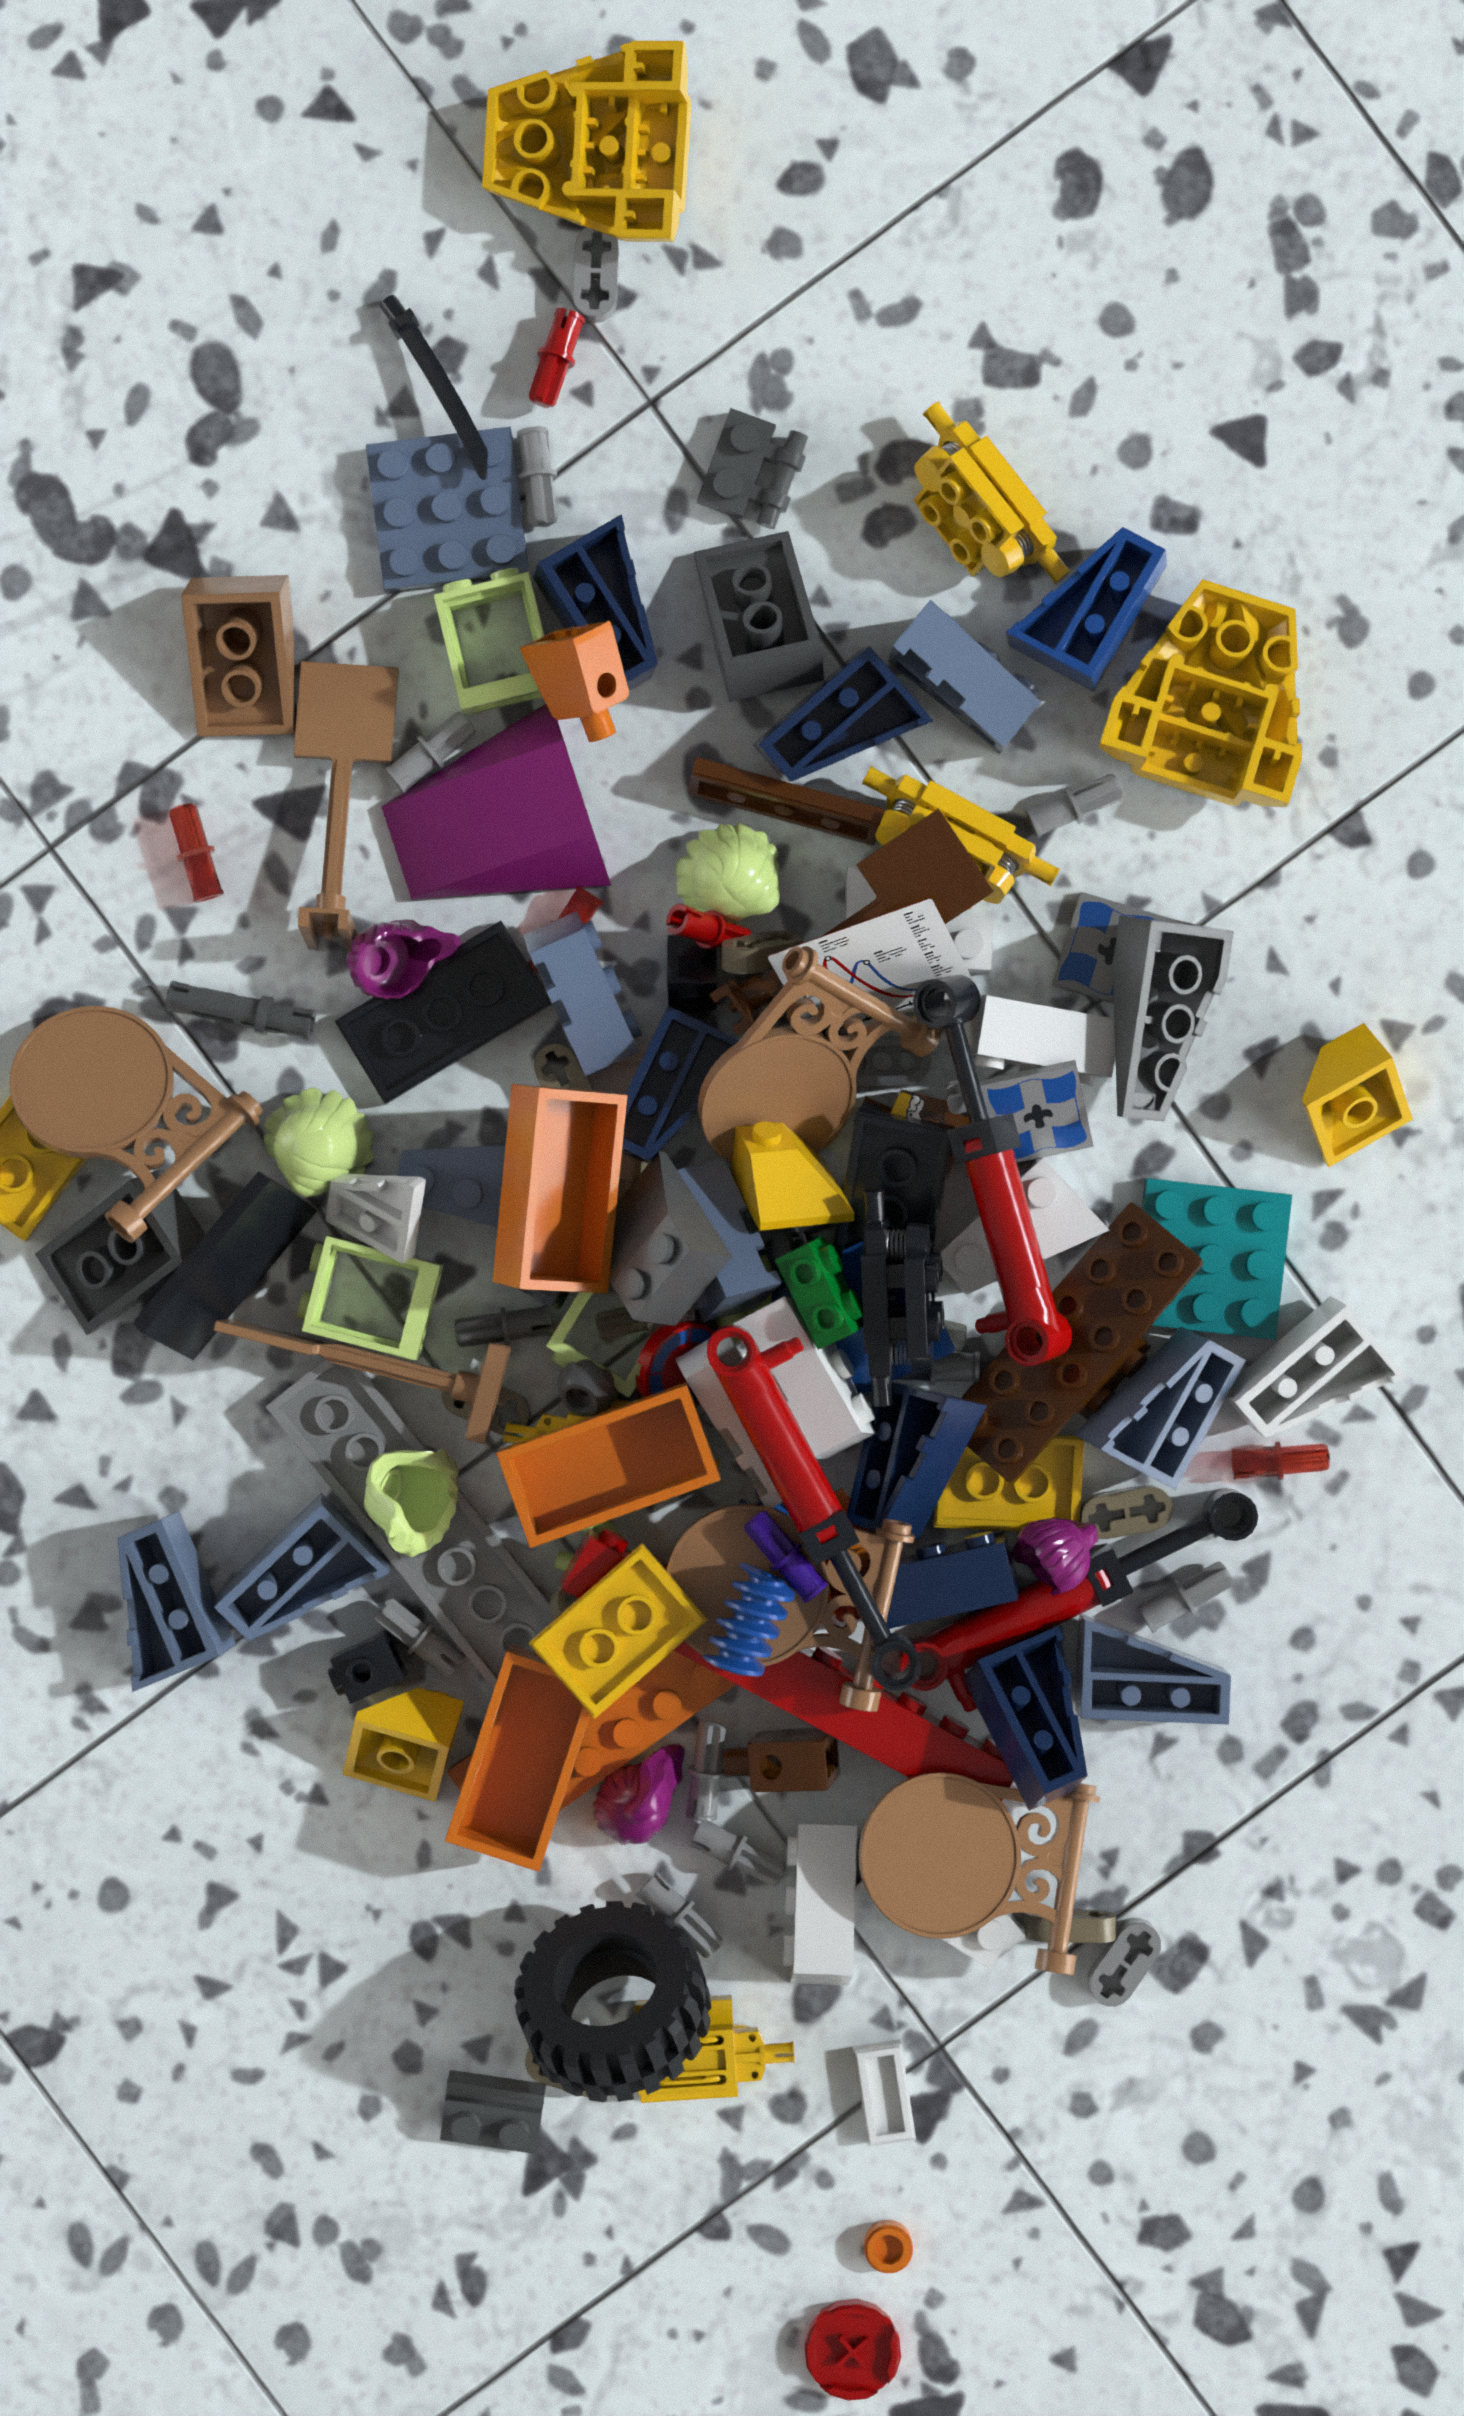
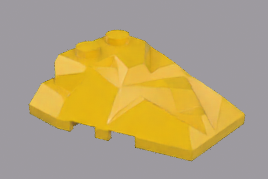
[482,41,691,242]
[1098,579,1302,807]

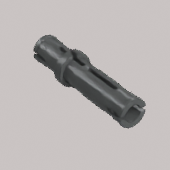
[165,980,316,1041]

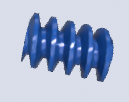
[702,1563,796,1676]

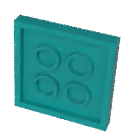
[1142,1178,1292,1340]

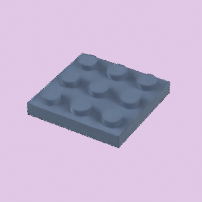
[366,426,530,593]

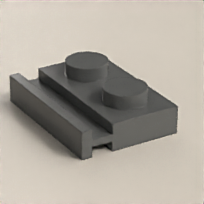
[440,2070,546,2154]

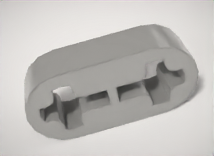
[573,227,619,323]
[1088,1918,1161,2007]

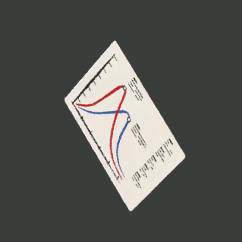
[768,899,975,1036]

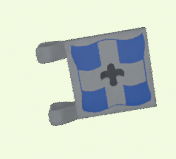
[1052,892,1202,1004]
[945,1060,1094,1179]

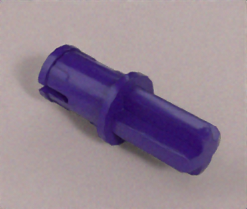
[744,1510,828,1604]

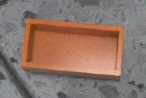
[492,1084,627,1294]
[496,1382,721,1548]
[445,1644,591,1872]

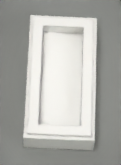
[853,2039,916,2147]

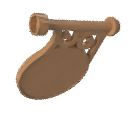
[697,946,942,1163]
[10,1006,263,1243]
[666,1504,915,1712]
[858,1772,1100,1975]

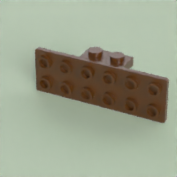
[961,1202,1204,1484]

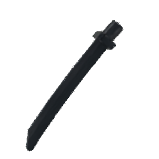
[380,295,488,480]

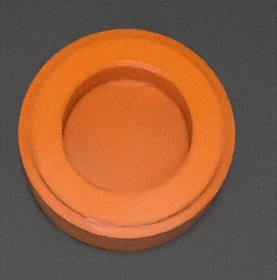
[864,2220,913,2274]

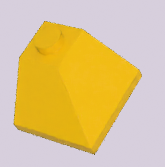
[1302,1023,1413,1167]
[731,1121,855,1231]
[343,1687,465,1802]

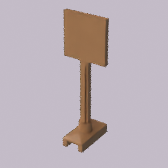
[293,661,399,952]
[214,1318,512,1444]

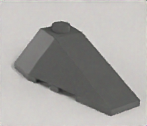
[1112,916,1234,1121]

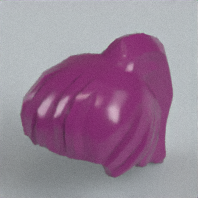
[346,920,461,1000]
[1012,1517,1098,1596]
[593,1744,685,1845]

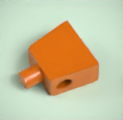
[520,621,629,742]

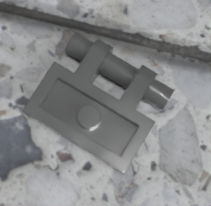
[697,408,808,529]

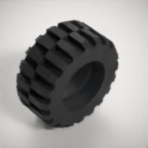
[514,1901,712,2102]

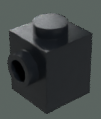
[328,1630,408,1704]

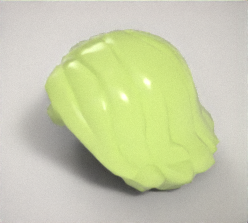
[676,823,780,923]
[263,1087,374,1198]
[364,1449,459,1557]

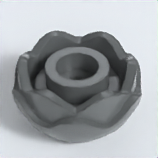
[558,1359,617,1416]

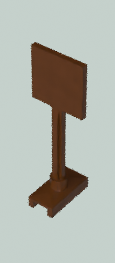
[709,808,994,1036]

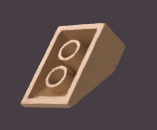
[181,575,296,737]

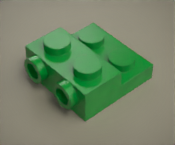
[775,1235,864,1350]

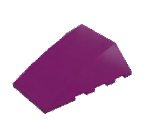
[381,704,611,900]

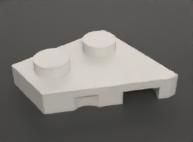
[325,1174,426,1264]

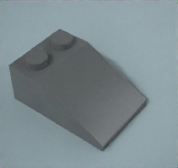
[694,531,824,702]
[610,1151,732,1326]
[35,1168,206,1335]

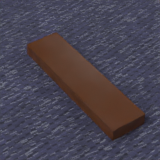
[688,757,885,845]

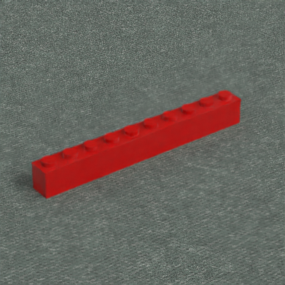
[560,1528,1014,1801]

